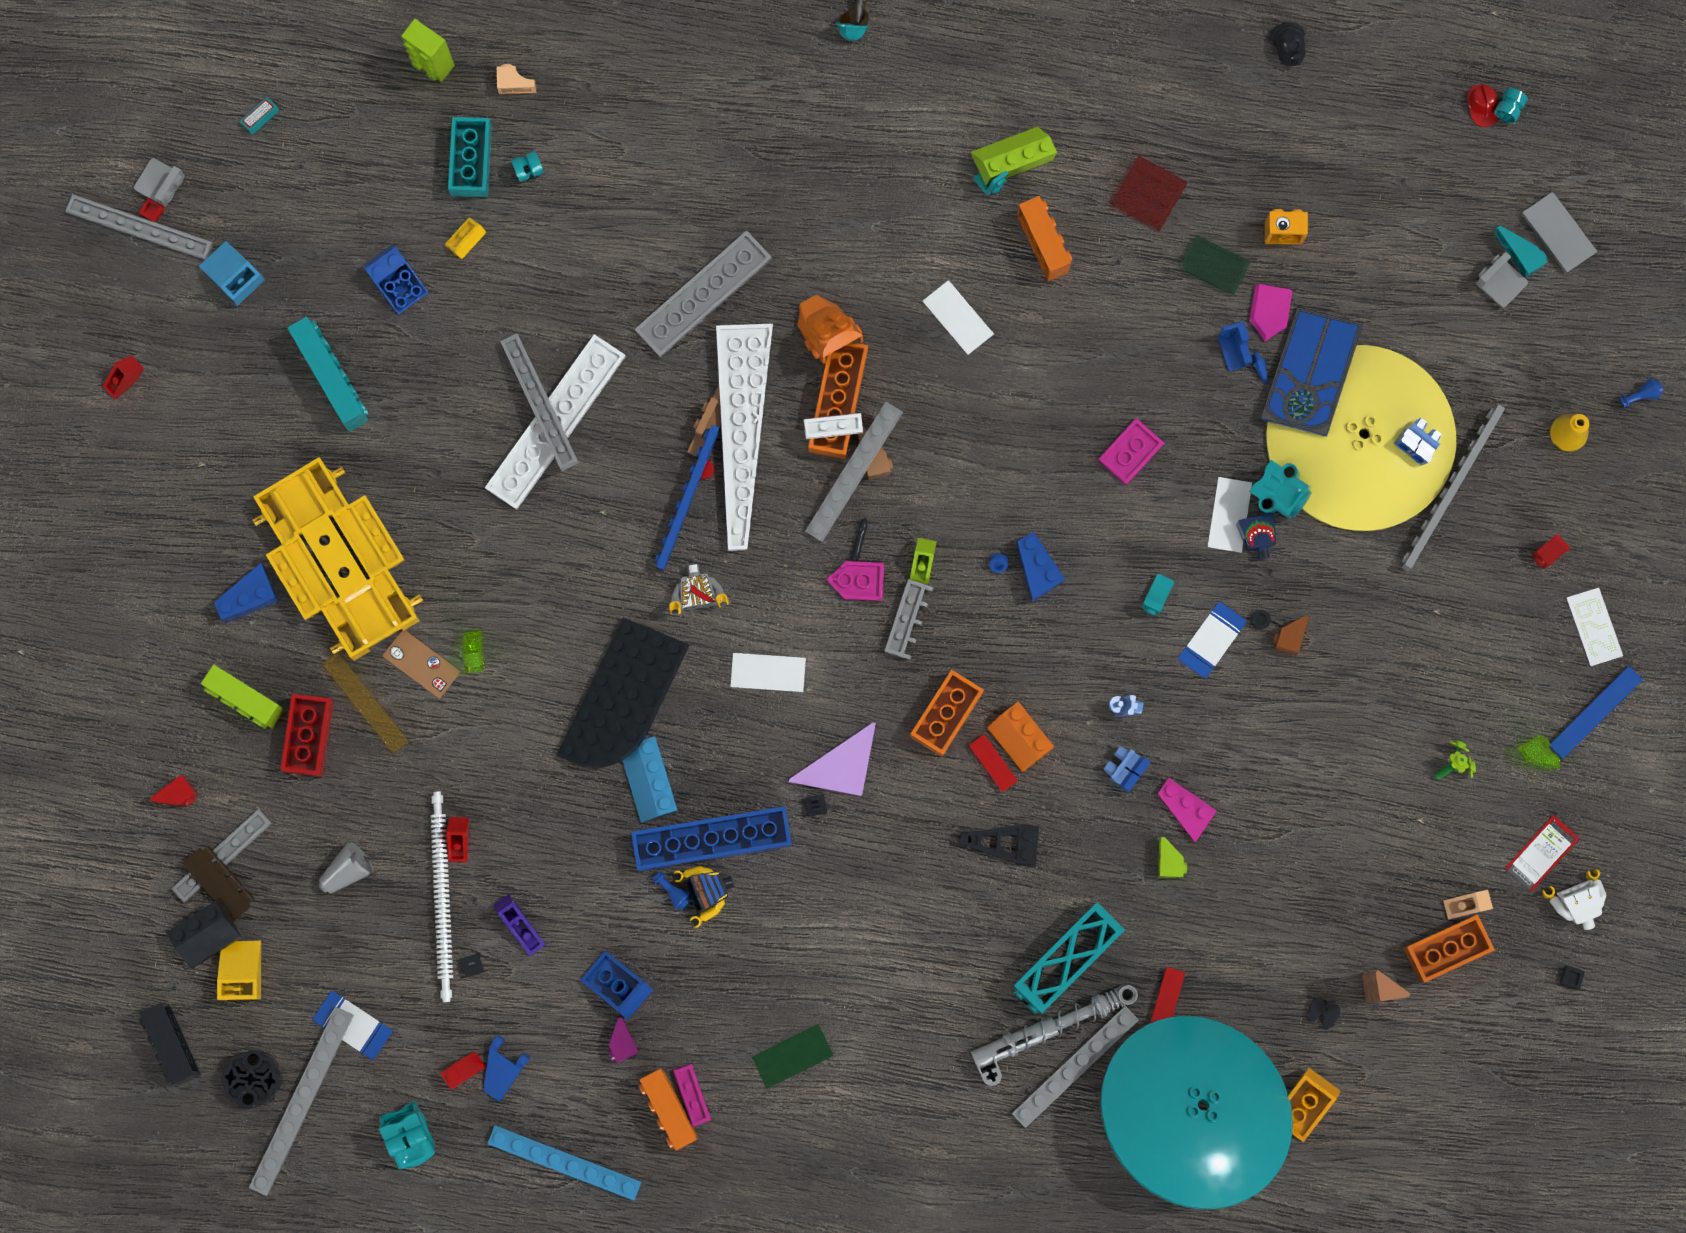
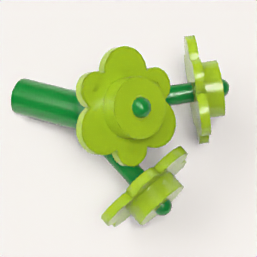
[1435,740,1477,780]

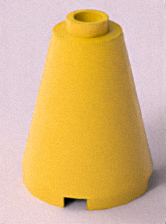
[1550,414,1589,452]

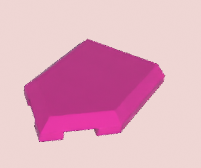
[1249,284,1293,342]
[826,561,884,601]

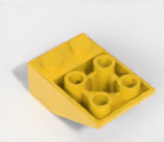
[217,941,261,1001]

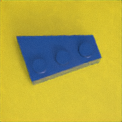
[1016,531,1065,603]

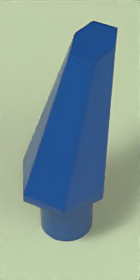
[1252,352,1268,383]

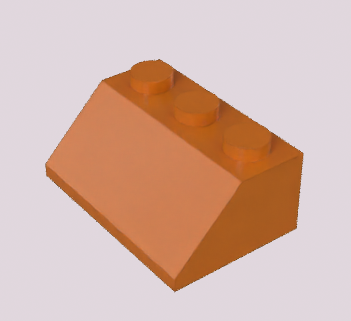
[987,702,1054,773]

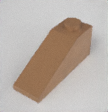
[857,425,893,480]

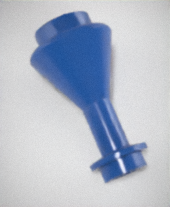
[1619,378,1664,408]
[652,871,692,911]

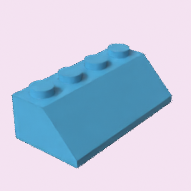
[622,736,678,824]

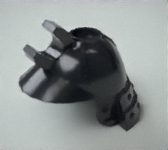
[1268,22,1305,66]

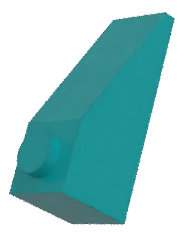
[1493,225,1548,278]

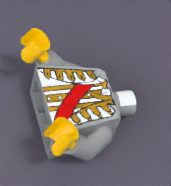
[669,564,729,614]

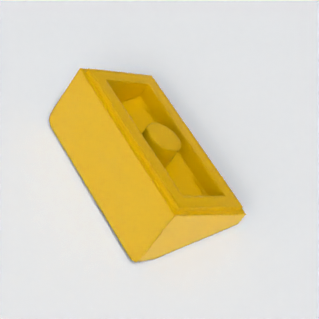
[444,217,486,259]

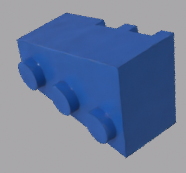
[214,563,279,623]

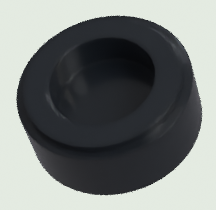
[1251,610,1271,630]

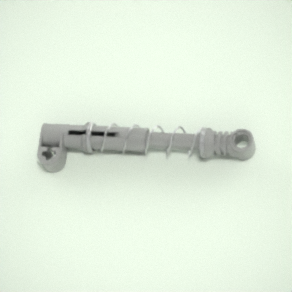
[970,984,1138,1086]

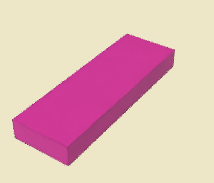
[673,1064,711,1127]

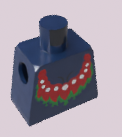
[1236,513,1276,560]

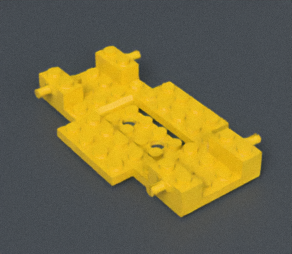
[252,457,423,661]

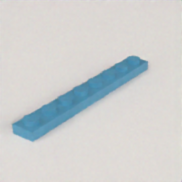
[488,1125,642,1201]

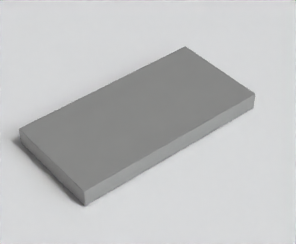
[1521,192,1597,274]

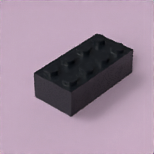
[139,1003,201,1085]

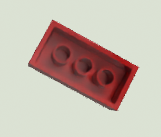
[280,694,334,777]

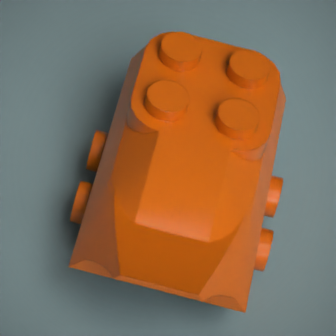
[797,294,863,364]

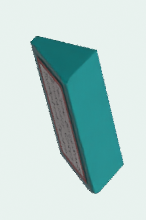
[239,97,280,135]

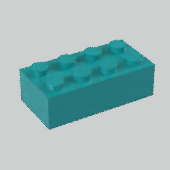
[448,117,492,197]

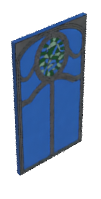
[1260,307,1363,437]

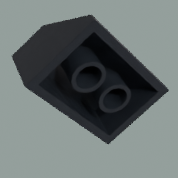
[166,901,241,969]

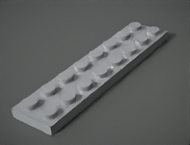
[635,230,772,358]

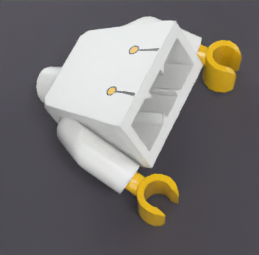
[1542,869,1606,930]

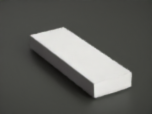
[804,413,863,439]

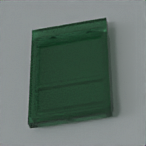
[1180,235,1251,295]

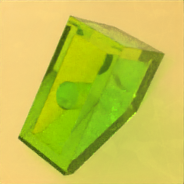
[462,630,485,673]

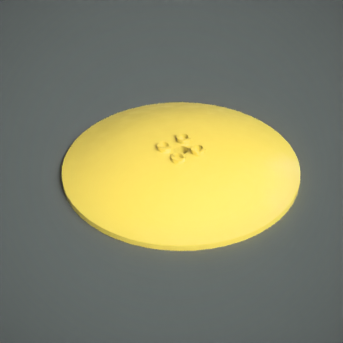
[1266,345,1456,531]

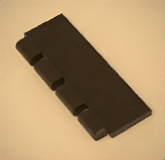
[182,846,255,922]

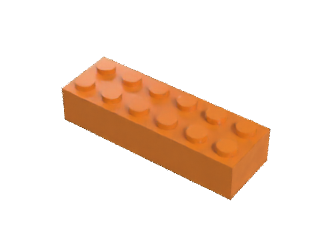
[808,342,868,460]

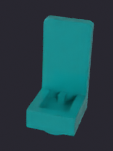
[974,171,1009,196]
[1141,574,1174,616]

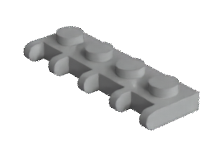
[885,579,933,660]

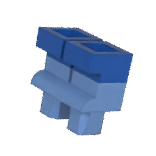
[1393,418,1441,466]
[1103,746,1150,793]

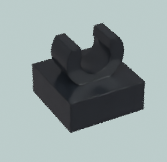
[805,794,828,817]

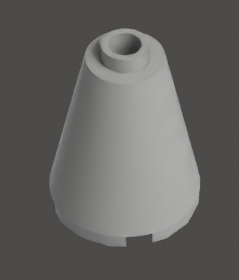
[319,842,374,894]

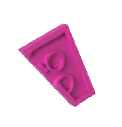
[1157,778,1217,843]

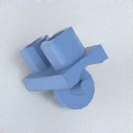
[1109,695,1144,717]

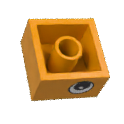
[1265,209,1308,245]

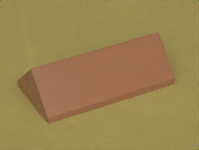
[1362,970,1410,1003]

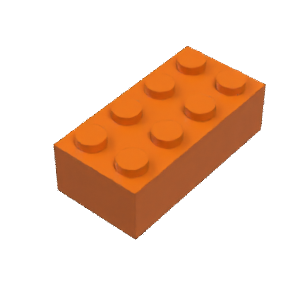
[1017,196,1072,281]
[910,669,984,757]
[1403,914,1495,984]
[638,1068,699,1151]

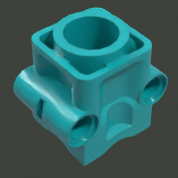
[1249,460,1312,519]
[379,1101,435,1169]

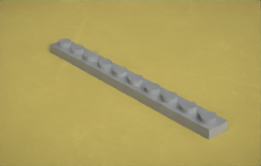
[1402,405,1505,572]
[249,1007,354,1196]

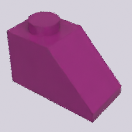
[608,1017,640,1063]

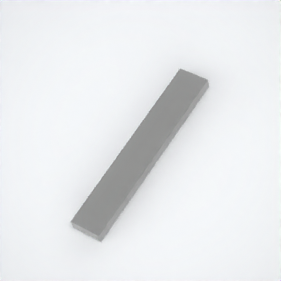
[171,809,272,903]

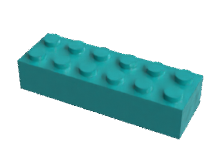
[287,317,369,432]

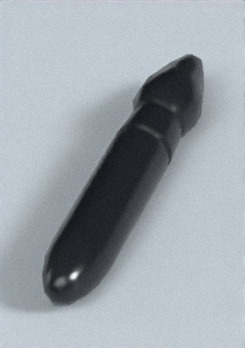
[852,518,867,562]

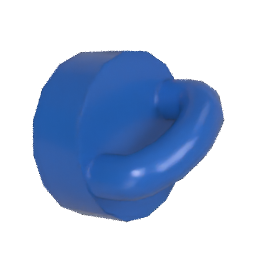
[989,554,1008,573]

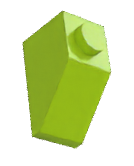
[910,538,937,585]
[1158,837,1187,878]

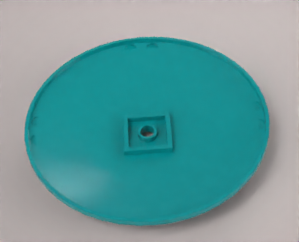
[1100,1016,1293,1209]

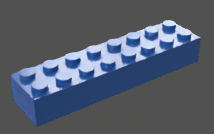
[631,806,792,872]

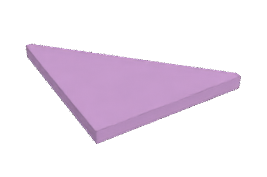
[789,723,876,796]

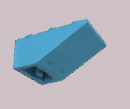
[199,241,265,306]

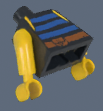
[673,866,734,928]

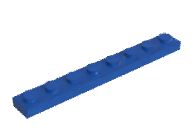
[654,425,719,571]

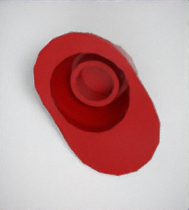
[1467,84,1498,127]

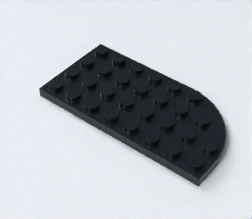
[556,617,690,768]

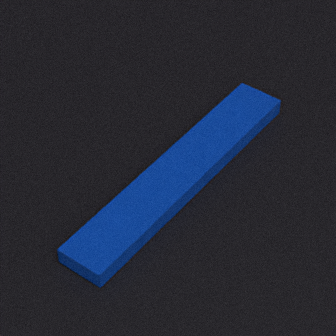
[1548,666,1643,760]

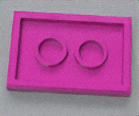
[1098,418,1164,485]

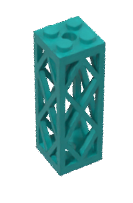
[1012,902,1125,1015]

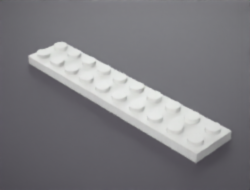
[485,334,626,510]

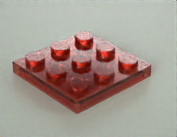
[1111,156,1188,231]

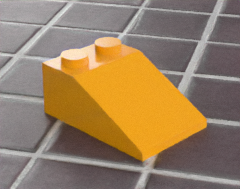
[1288,1067,1340,1142]

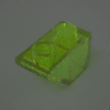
[1517,734,1561,771]

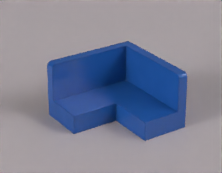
[1218,321,1253,372]

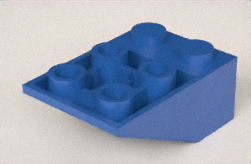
[362,244,429,315]

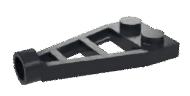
[959,825,1039,866]

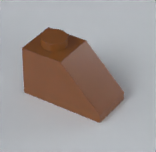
[1272,615,1309,656]

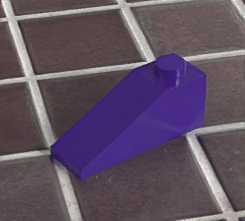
[493,894,546,956]

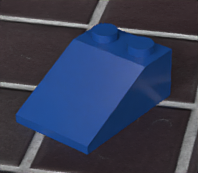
[580,951,653,1020]

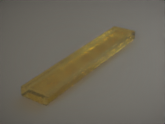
[323,652,409,754]

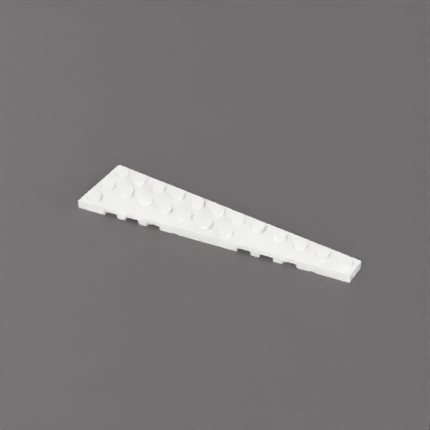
[716,324,773,551]

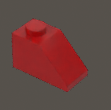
[102,355,144,400]
[1532,534,1570,569]
[150,775,199,807]
[447,817,470,862]
[440,1051,486,1090]

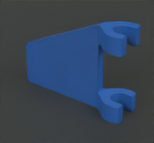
[483,1035,531,1102]

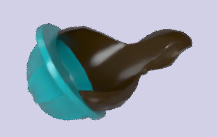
[836,0,869,41]

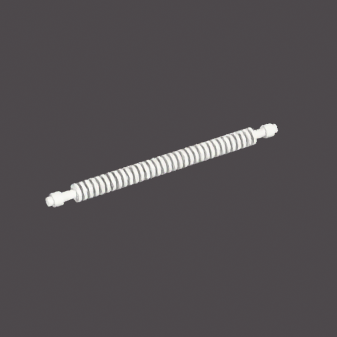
[430,791,453,1002]

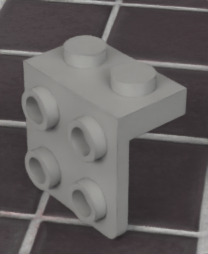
[134,158,185,207]
[1476,252,1528,308]

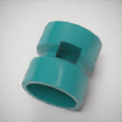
[1494,88,1528,123]
[511,151,544,182]

